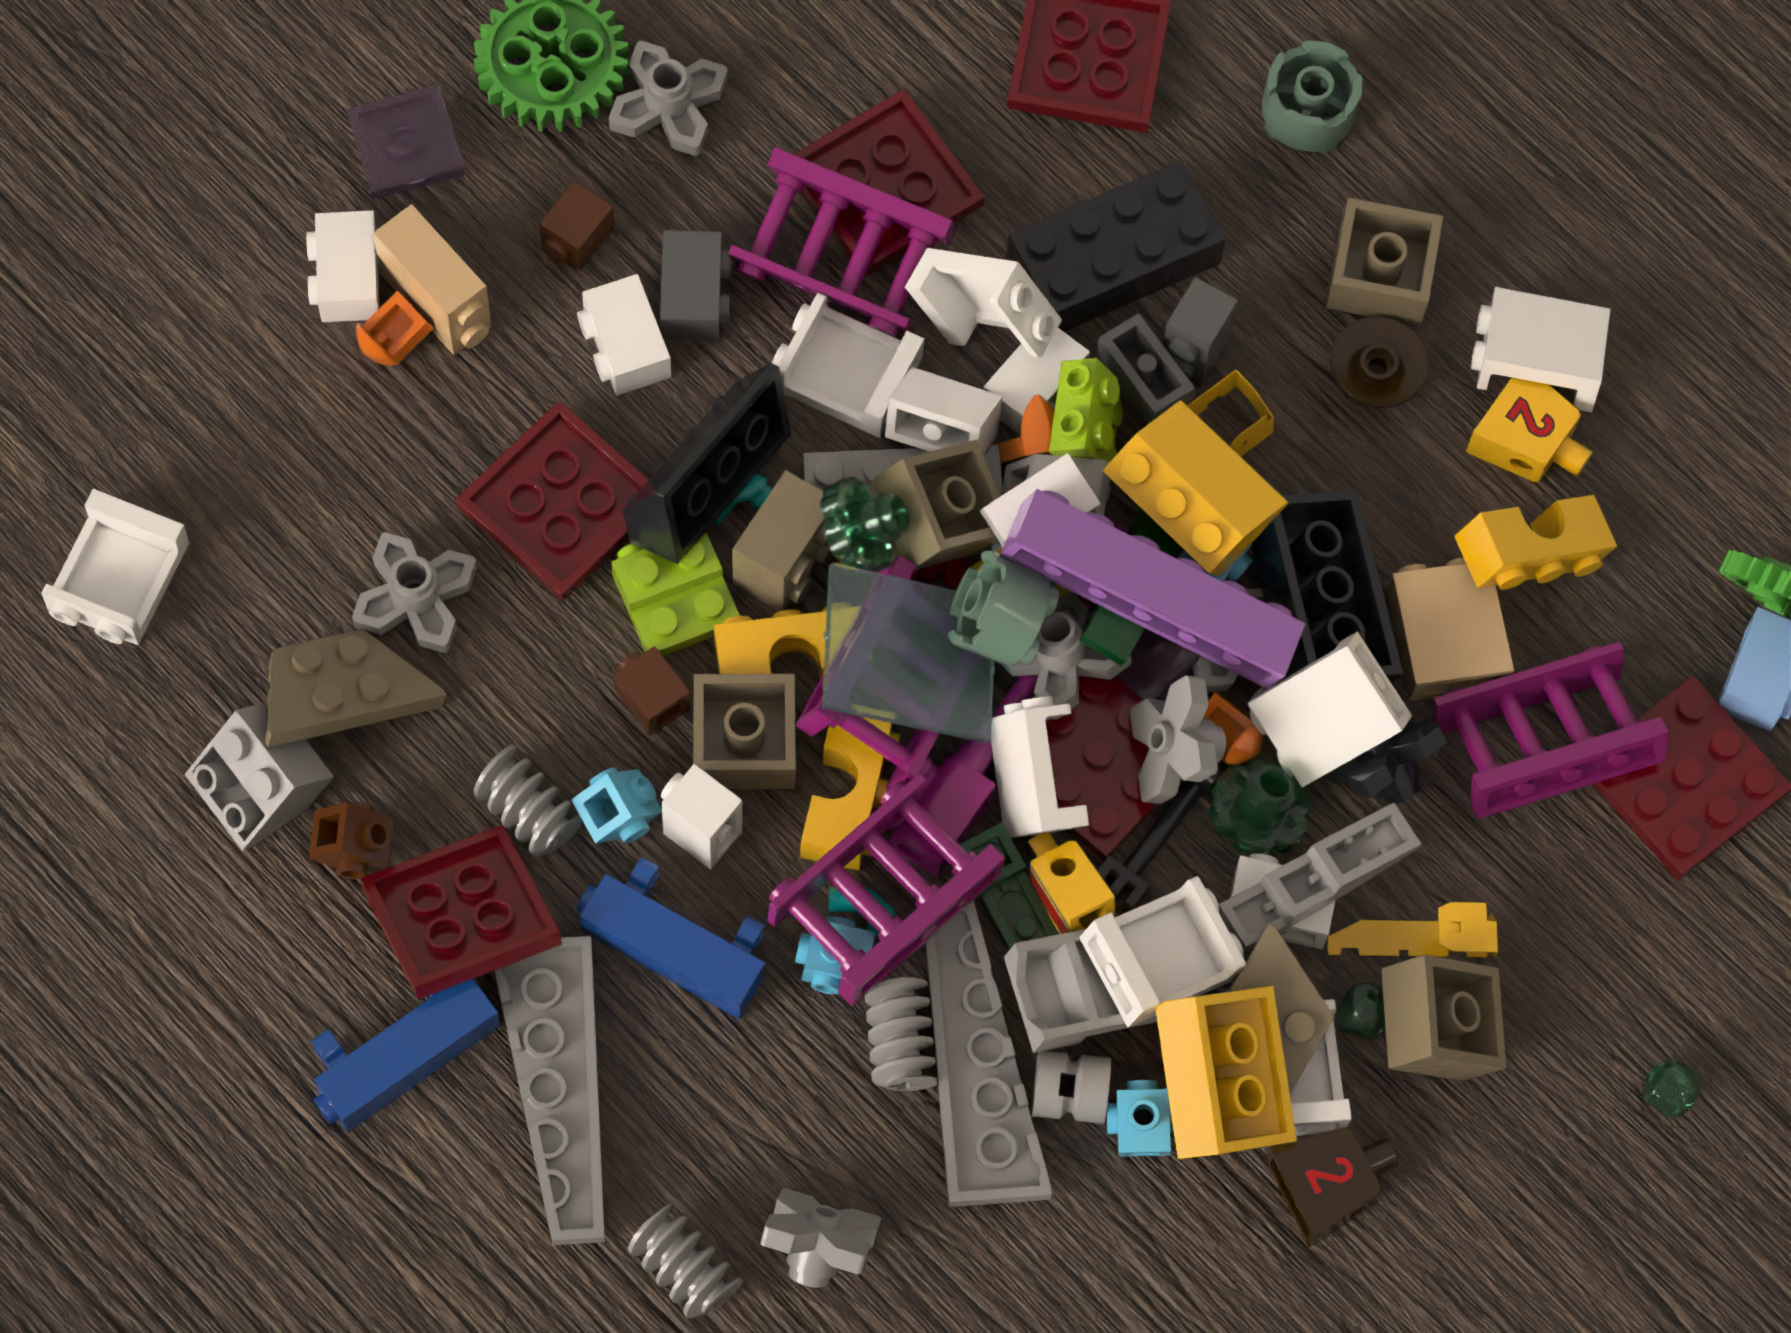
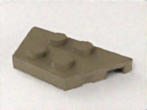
[265,629,446,748]
[1227,923,1334,1093]

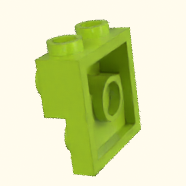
[1049,358,1123,484]
[611,532,740,656]

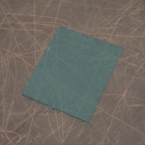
[822,563,995,743]

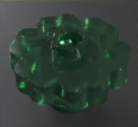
[820,476,910,580]
[1208,759,1311,855]

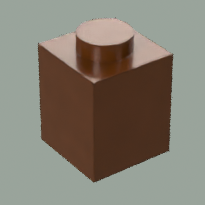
[539,181,614,270]
[614,646,690,736]

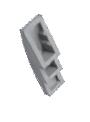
[1218,802,1422,952]

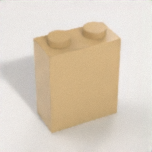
[373,204,492,355]
[1386,557,1514,701]

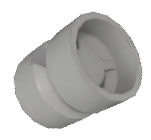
[1032,1050,1111,1124]

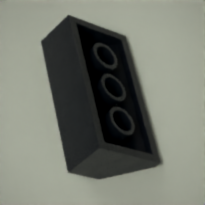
[622,363,791,564]

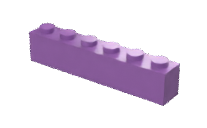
[1000,489,1306,688]

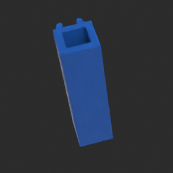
[576,857,766,1020]
[311,979,500,1133]

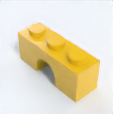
[1454,495,1617,590]
[714,604,871,679]
[800,705,901,871]

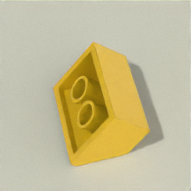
[1102,400,1289,576]
[1156,986,1297,1159]

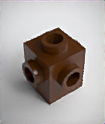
[308,802,394,879]

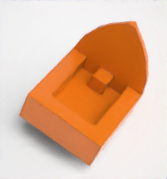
[356,291,434,366]
[998,395,1055,463]
[1203,692,1263,765]

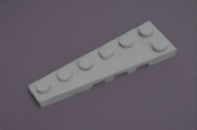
[925,900,1052,1207]
[494,936,605,1245]

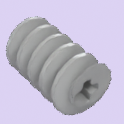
[473,744,583,857]
[864,977,937,1091]
[628,1203,744,1319]

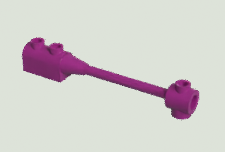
[888,524,1129,879]

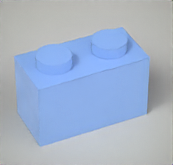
[1718,607,1791,732]

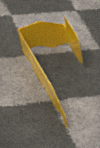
[1187,370,1274,456]
[1327,902,1498,958]

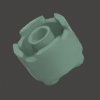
[1261,40,1363,153]
[948,550,1059,665]

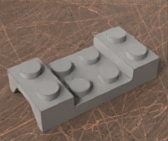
[1004,929,1228,1053]

